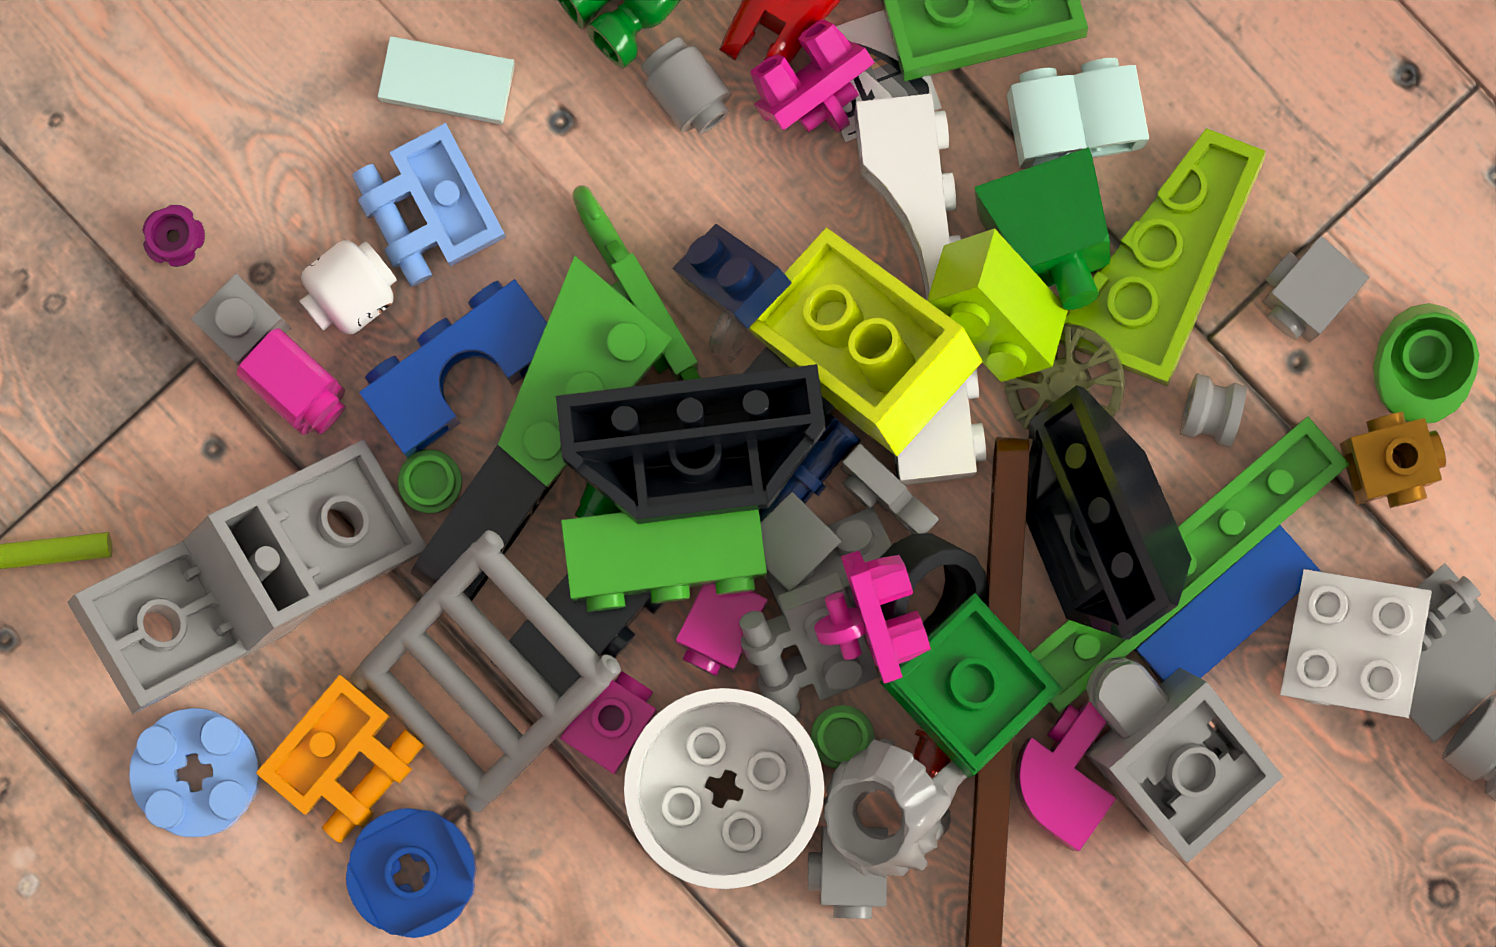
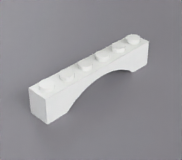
[854,94,986,485]

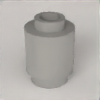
[641,37,732,134]

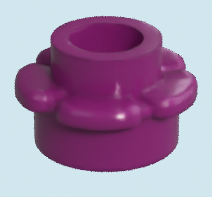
[142,205,205,267]

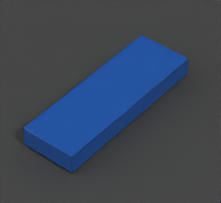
[1134,525,1321,683]

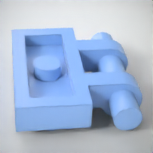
[352,123,506,287]

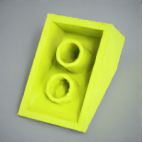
[746,227,983,457]

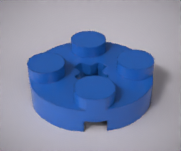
[346,808,477,938]

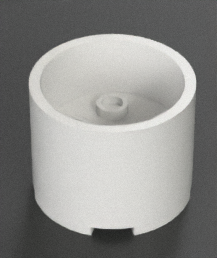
[624,688,824,889]

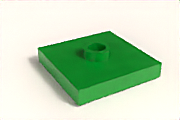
[879,593,1063,778]

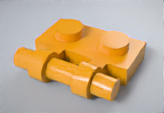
[256,675,424,844]

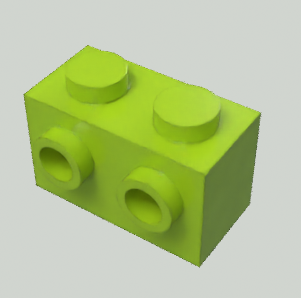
[927,228,1068,382]

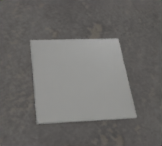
[760,492,842,591]

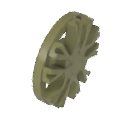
[1004,323,1125,430]

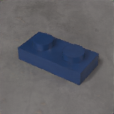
[672,224,792,329]

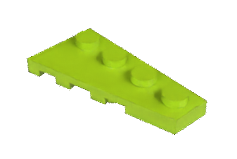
[1059,128,1266,386]

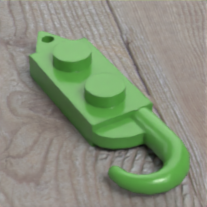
[572,185,701,381]

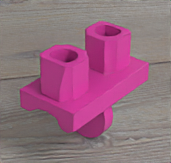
[750,19,875,133]
[814,550,931,684]

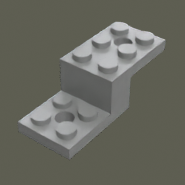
[67,439,427,715]

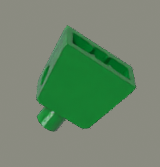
[974,147,1110,310]

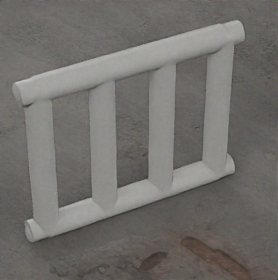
[351,530,621,812]

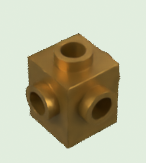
[1340,412,1446,508]

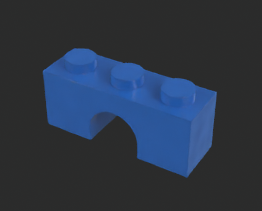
[359,279,547,458]

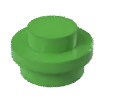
[398,450,462,514]
[810,705,874,769]

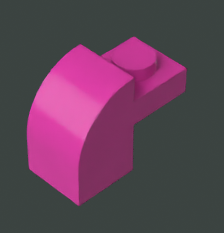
[1015,700,1117,851]

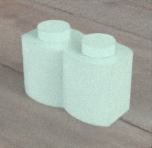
[1007,58,1149,168]

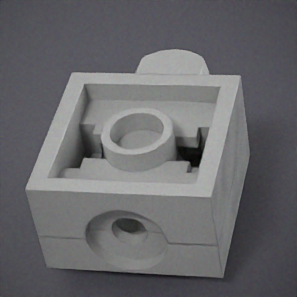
[1085,657,1283,863]

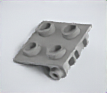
[1409,563,1496,743]

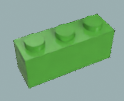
[561,509,767,612]

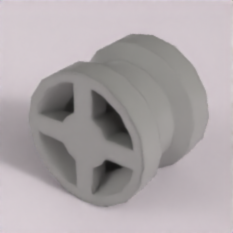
[1180,373,1247,447]

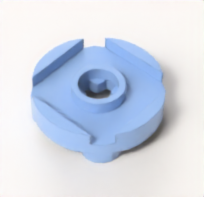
[129,708,261,837]

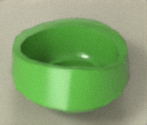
[1373,303,1479,423]

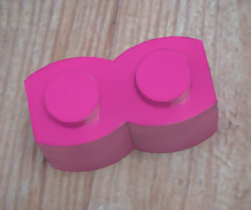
[236,328,346,435]

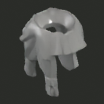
[823,738,966,878]

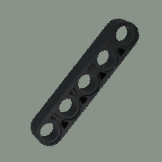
[411,445,565,601]

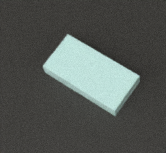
[378,36,515,125]

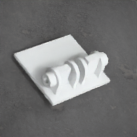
[1280,569,1432,718]

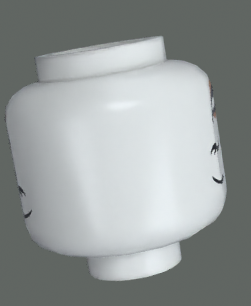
[299,240,397,334]

